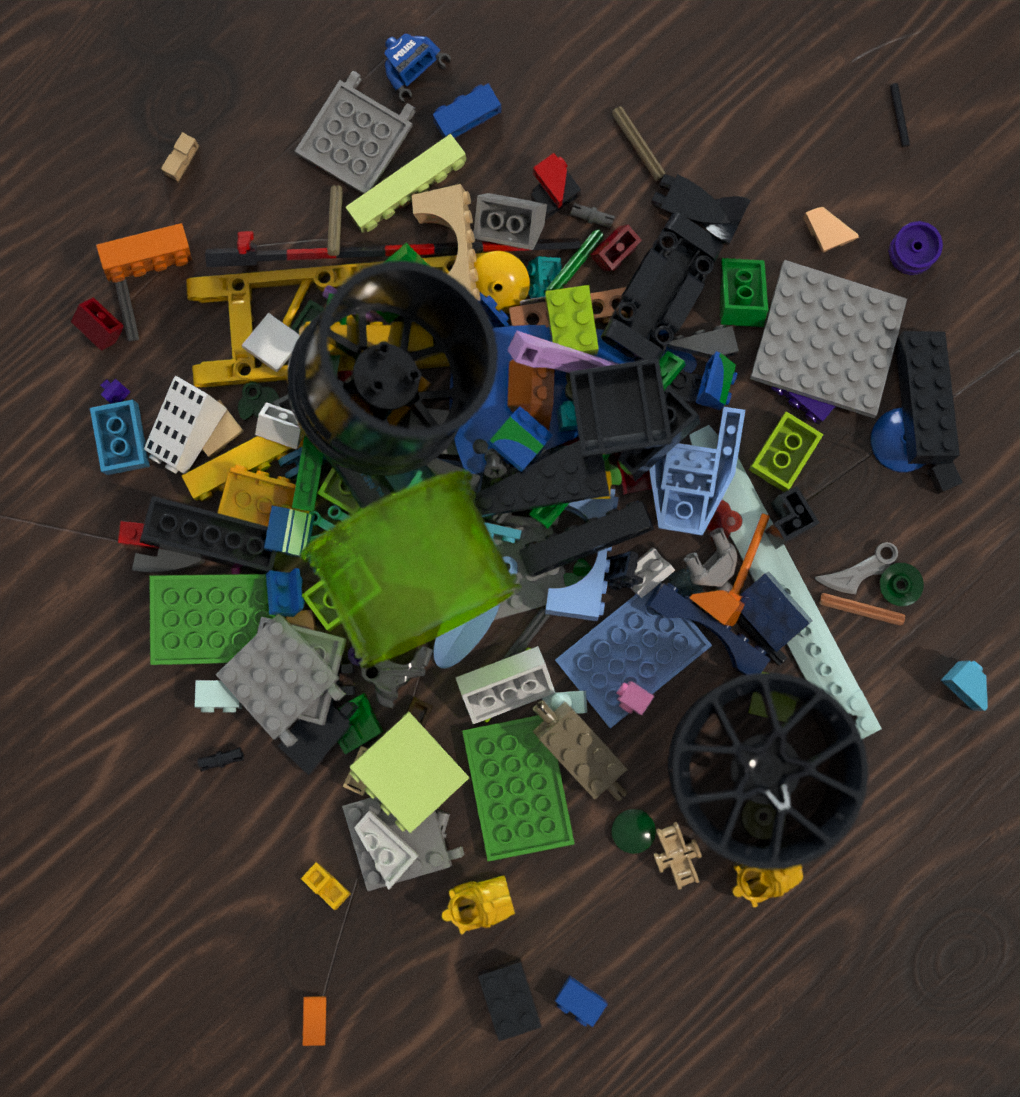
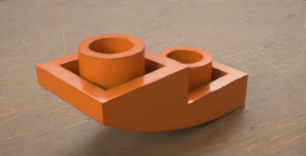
[302,997,326,1046]

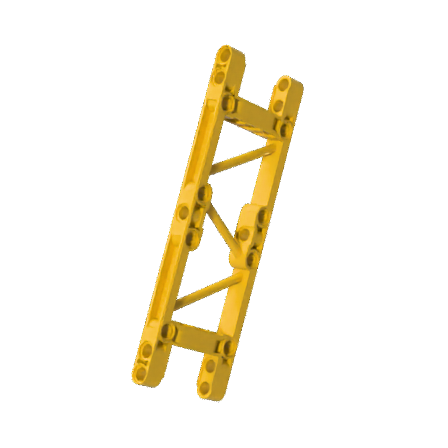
[186,253,485,387]

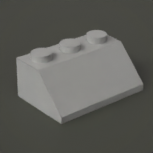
[474,193,547,250]

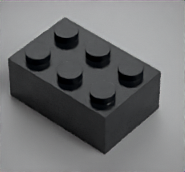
[478,958,542,1042]

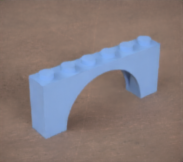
[545,489,618,621]

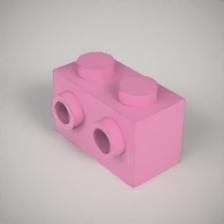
[616,681,654,715]

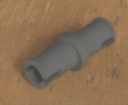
[570,202,615,229]

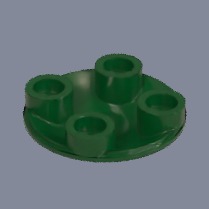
[612,809,656,854]

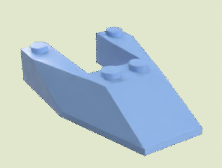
[649,407,745,536]

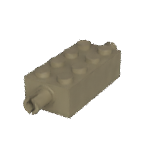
[532,700,628,801]

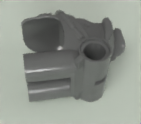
[362,630,433,710]

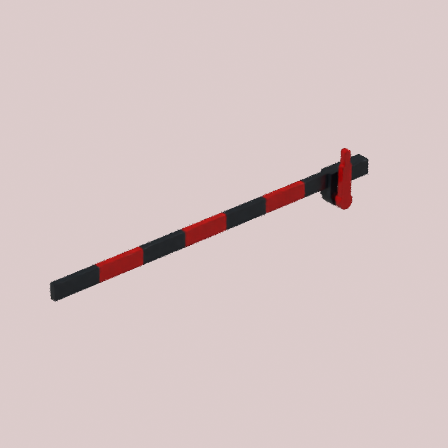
[205,231,580,267]

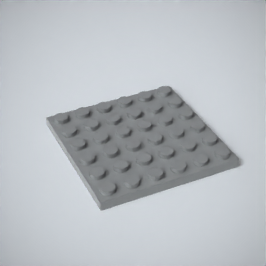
[750,260,907,418]

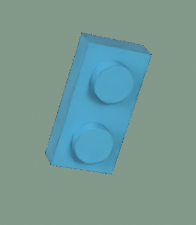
[477,521,522,543]

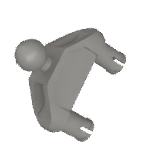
[684,528,737,592]

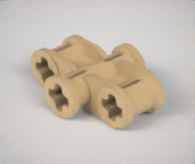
[653,822,702,890]

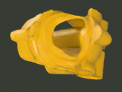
[732,862,803,907]
[442,875,515,934]

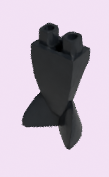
[651,174,751,246]

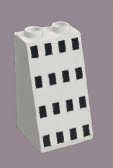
[144,376,227,474]

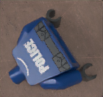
[384,34,451,103]

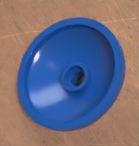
[870,408,925,472]

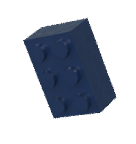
[740,572,813,652]

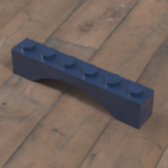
[645,583,770,676]

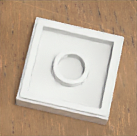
[242,313,299,372]

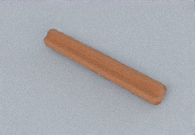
[819,593,905,625]

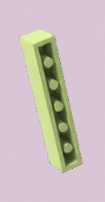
[346,134,466,233]

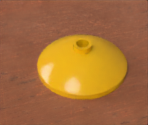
[474,251,530,314]

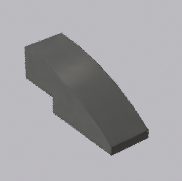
[132,549,205,573]

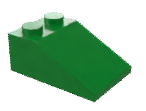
[720,258,768,327]

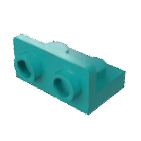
[527,256,563,299]

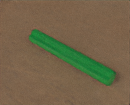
[546,229,604,291]

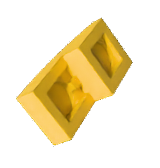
[301,862,351,910]

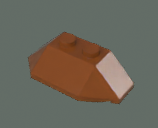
[507,359,555,431]

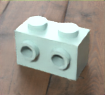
[195,680,242,713]

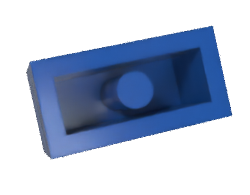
[555,975,608,1027]

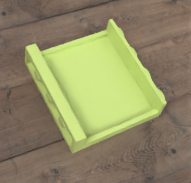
[349,711,469,833]

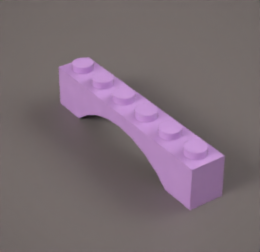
[508,331,618,373]

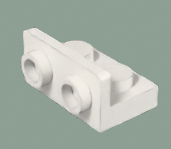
[630,547,675,598]

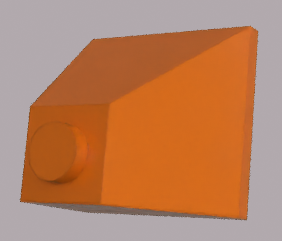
[690,590,745,626]

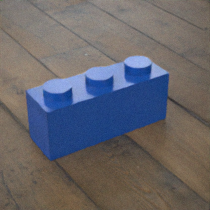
[433,83,501,138]

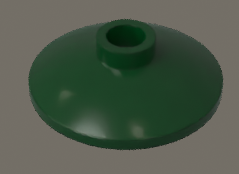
[880,563,924,606]

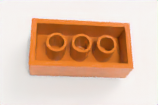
[96,223,192,282]

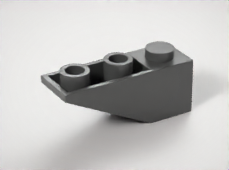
[668,325,739,359]

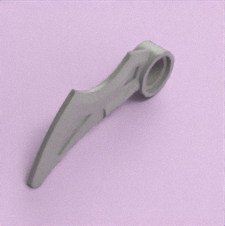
[815,542,898,594]

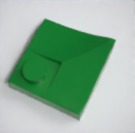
[337,693,384,755]

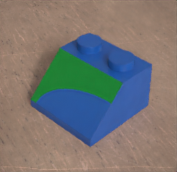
[696,351,737,410]
[488,407,553,472]

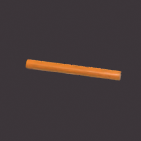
[732,513,770,595]

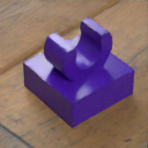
[101,379,130,404]

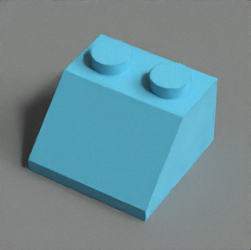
[941,661,988,711]

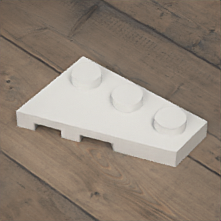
[354,810,419,890]

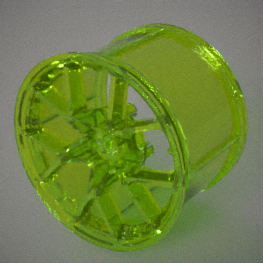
[300,470,523,669]

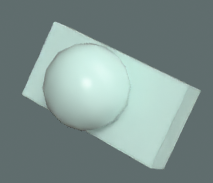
[542,691,587,713]

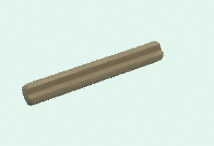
[612,106,665,181]
[327,185,342,256]

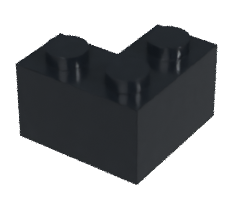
[765,486,820,549]

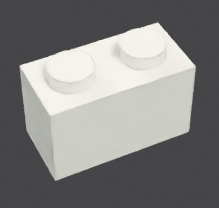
[255,402,304,449]

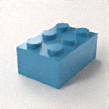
[90,400,150,475]

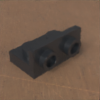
[603,551,643,591]

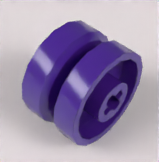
[889,221,943,275]

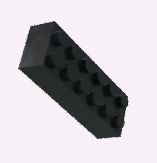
[895,331,960,464]
[139,496,277,574]

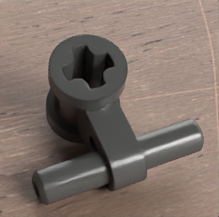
[484,448,527,485]

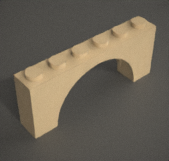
[412,184,480,301]

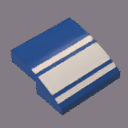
[264,505,315,559]

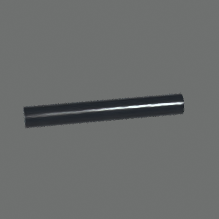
[890,83,910,147]

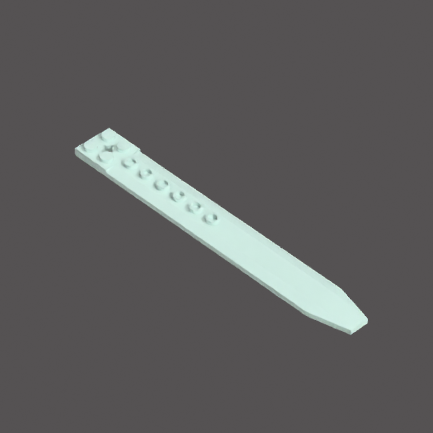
[689,425,882,739]

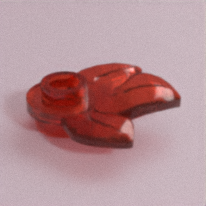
[706,500,743,542]

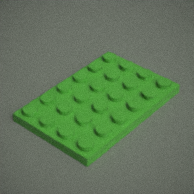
[149,574,276,665]
[462,715,574,861]

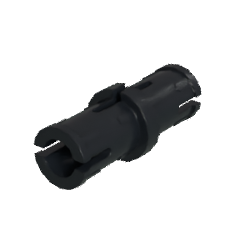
[198,747,244,772]

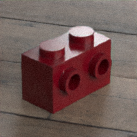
[590,224,642,271]
[71,297,124,351]

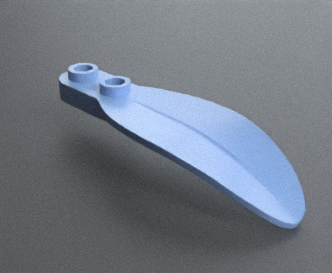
[434,556,518,669]

